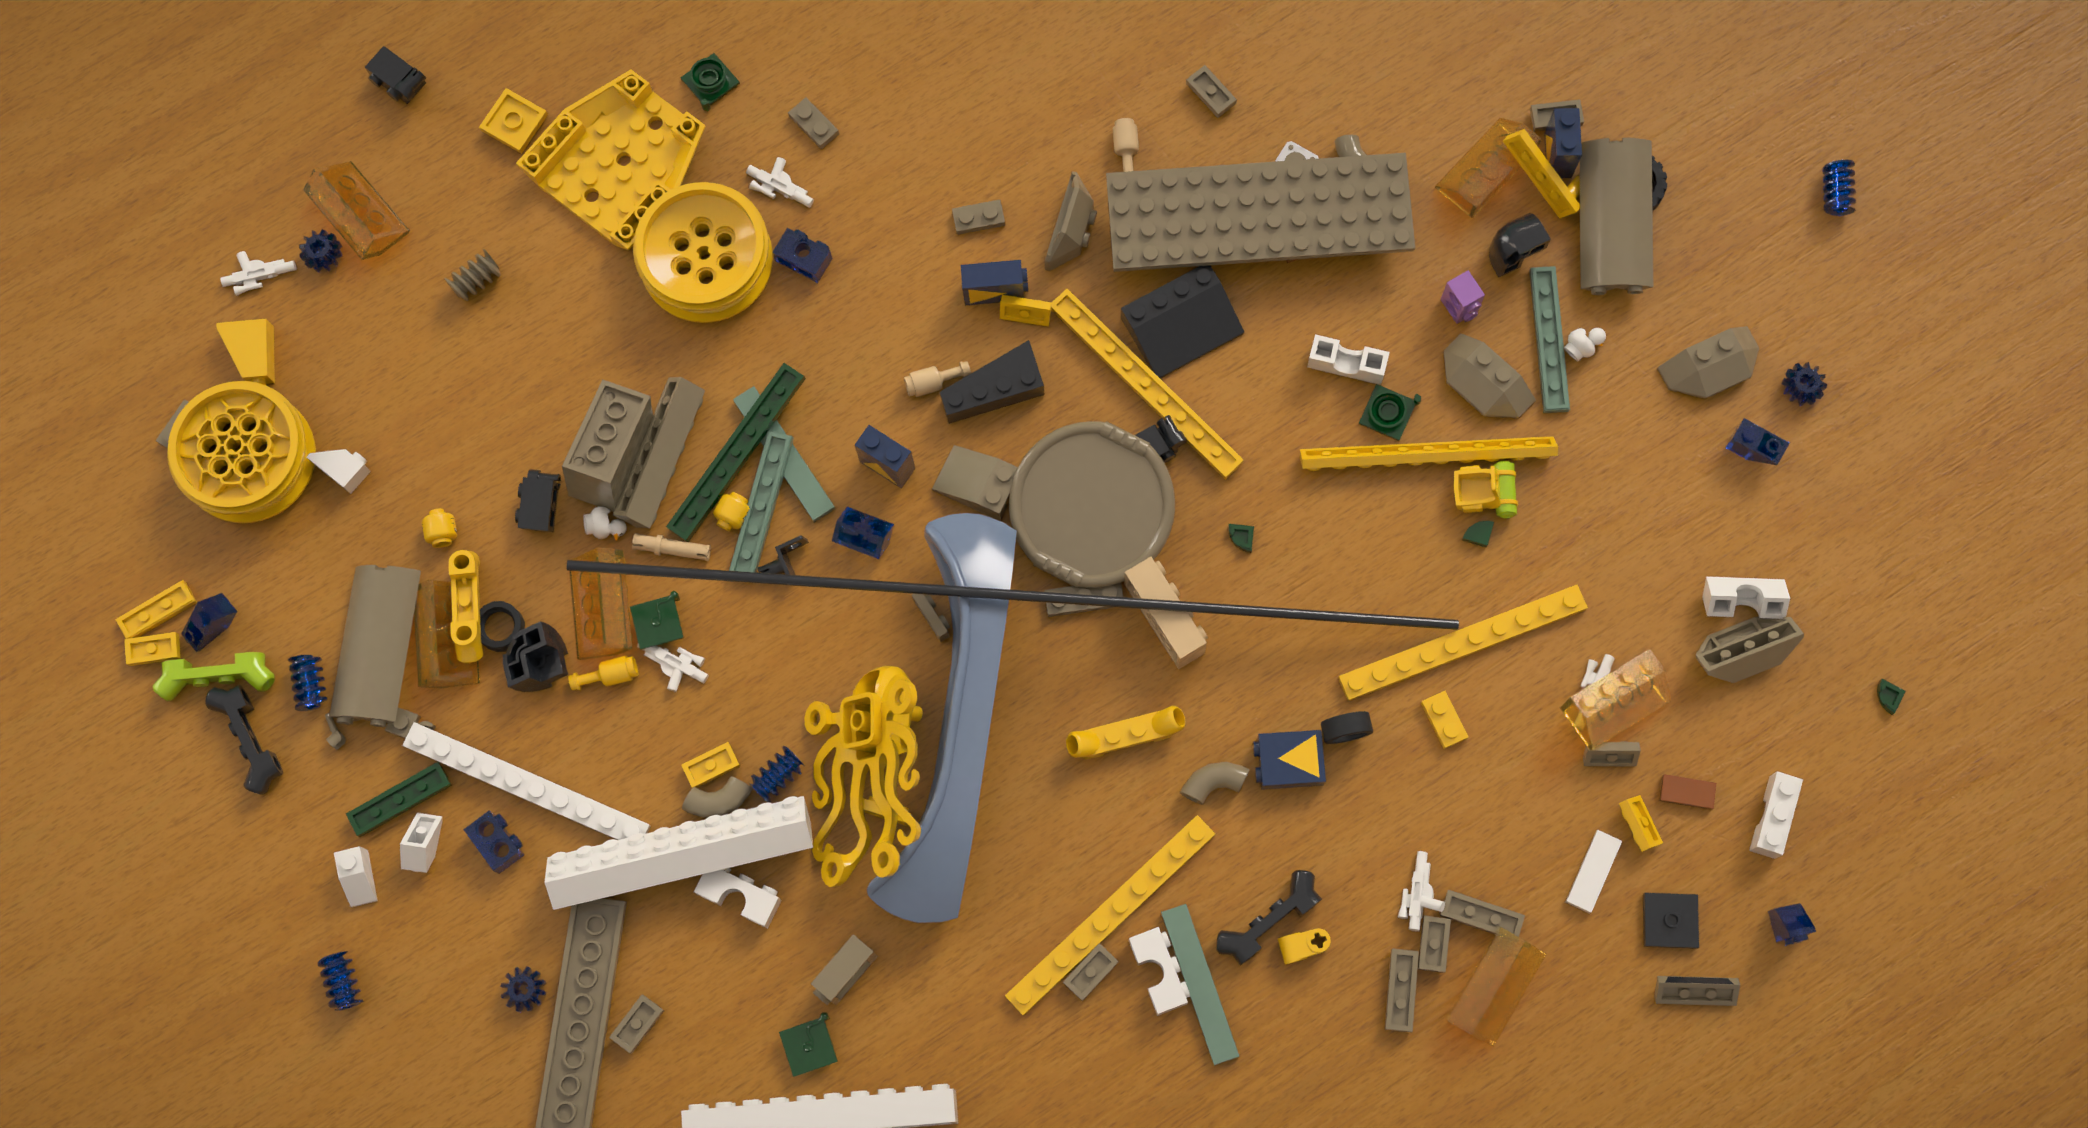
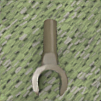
[325,713,346,750]

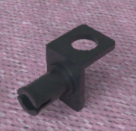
[758,535,809,575]

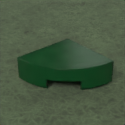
[1462,521,1494,547]
[1228,524,1254,553]
[1877,679,1906,715]

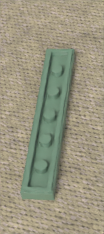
[1529,266,1570,413]
[733,386,835,522]
[729,431,794,573]
[1161,904,1239,1065]

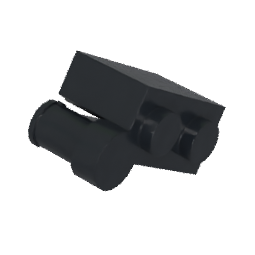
[365,46,426,104]
[1135,415,1187,463]
[515,469,561,532]

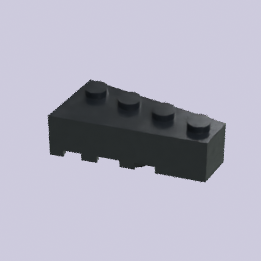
[940,340,1045,424]

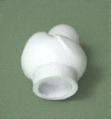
[1564,328,1606,361]
[583,506,627,540]

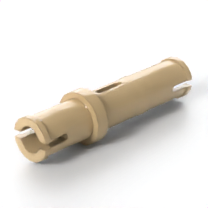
[632,533,711,561]

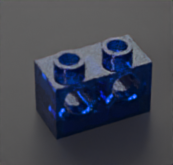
[832,507,894,559]
[463,810,524,874]

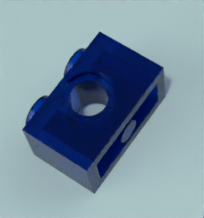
[772,228,833,283]

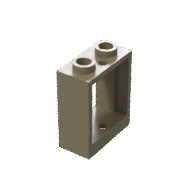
[811,934,878,1005]

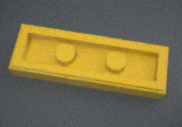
[115,580,197,639]

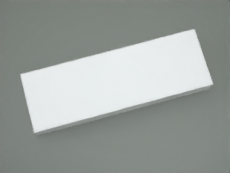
[1565,830,1622,914]

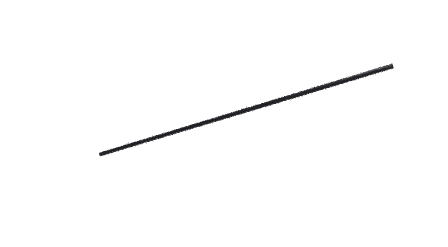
[567,560,1459,630]

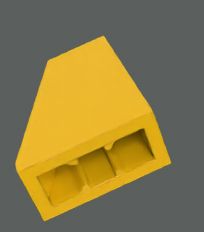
[216,319,275,385]

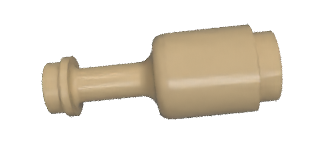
[1113,118,1139,172]
[904,361,971,397]

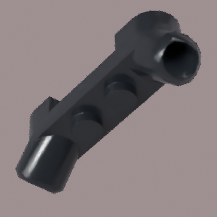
[205,685,283,795]
[1216,870,1322,966]

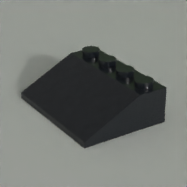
[1121,265,1244,379]

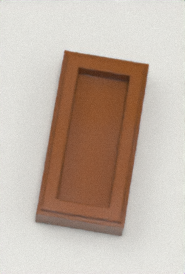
[1659,774,1717,810]

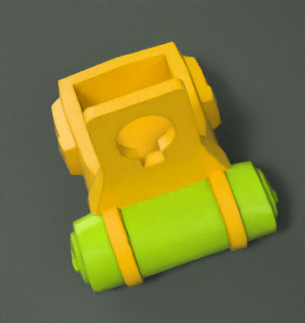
[1454,461,1518,519]

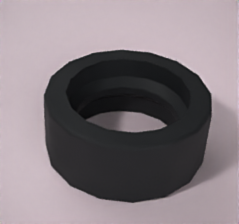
[480,601,525,652]
[1321,711,1373,744]

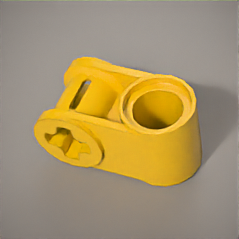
[1277,928,1331,965]

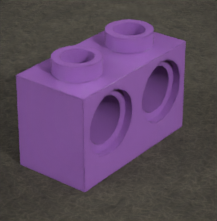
[1441,270,1485,324]

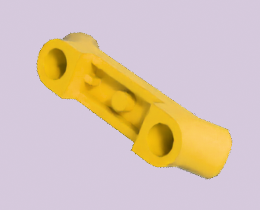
[449,550,483,663]
[1066,706,1186,759]

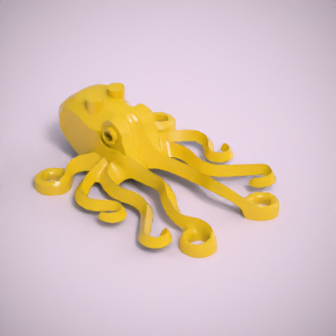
[804,666,923,887]

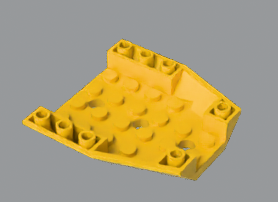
[516,70,706,251]

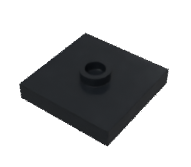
[1643,893,1699,949]

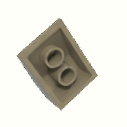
[932,445,1018,521]

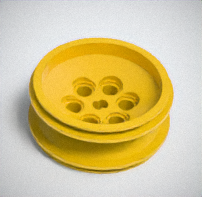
[633,182,773,323]
[167,381,316,523]

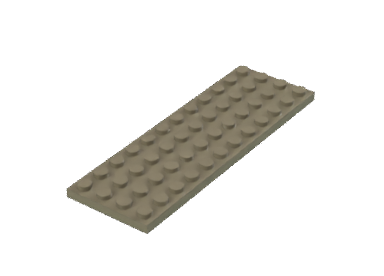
[1106,153,1415,272]

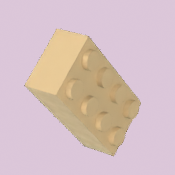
[1124,557,1208,669]

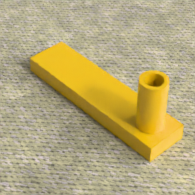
[1503,129,1580,218]

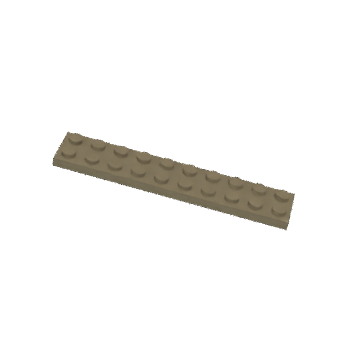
[535,899,627,1128]

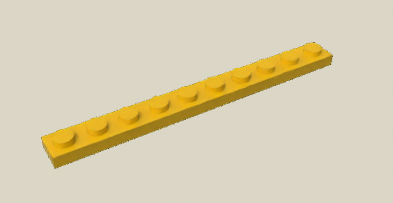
[1051,289,1244,480]
[1300,436,1558,471]
[1338,585,1588,701]
[1005,815,1215,1016]

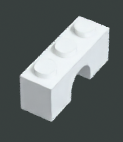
[1307,334,1389,385]
[1702,577,1790,619]
[1749,771,1803,859]
[694,868,782,929]
[1129,927,1190,1016]

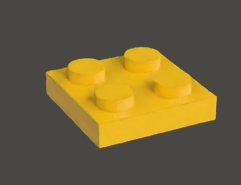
[479,88,548,154]

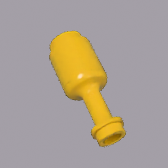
[568,655,639,690]

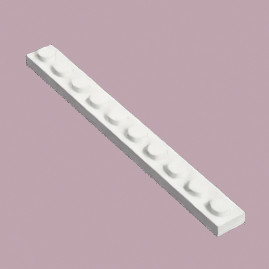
[402,722,651,840]

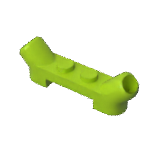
[153,652,275,701]

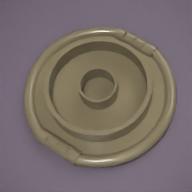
[1009,421,1175,588]

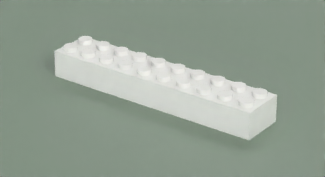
[545,796,813,910]
[681,1084,958,1128]

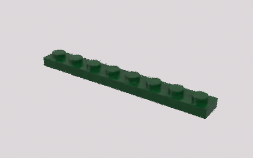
[666,363,806,542]

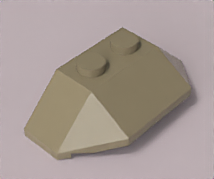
[1044,171,1097,271]
[1657,326,1759,399]
[1443,334,1536,419]
[1696,617,1804,683]

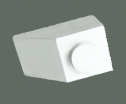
[307,449,371,494]
[400,813,443,873]
[334,846,378,907]

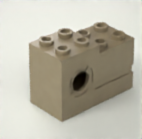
[562,379,653,512]

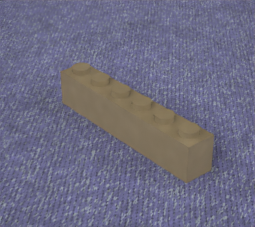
[613,377,705,528]

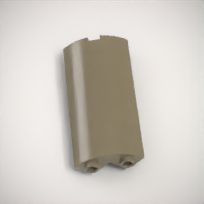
[1580,138,1653,295]
[329,565,421,727]

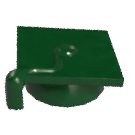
[680,53,740,111]
[1359,384,1421,441]
[630,591,684,650]
[779,1012,838,1077]

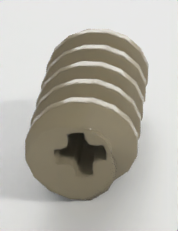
[444,249,501,301]

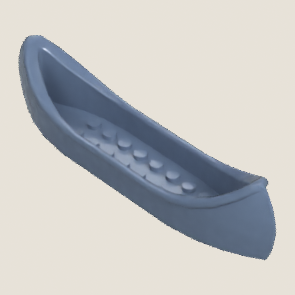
[867,513,1017,923]

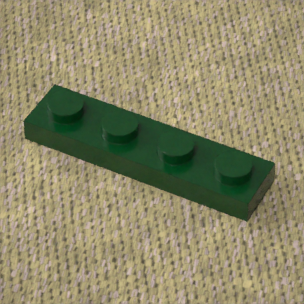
[346,762,452,837]

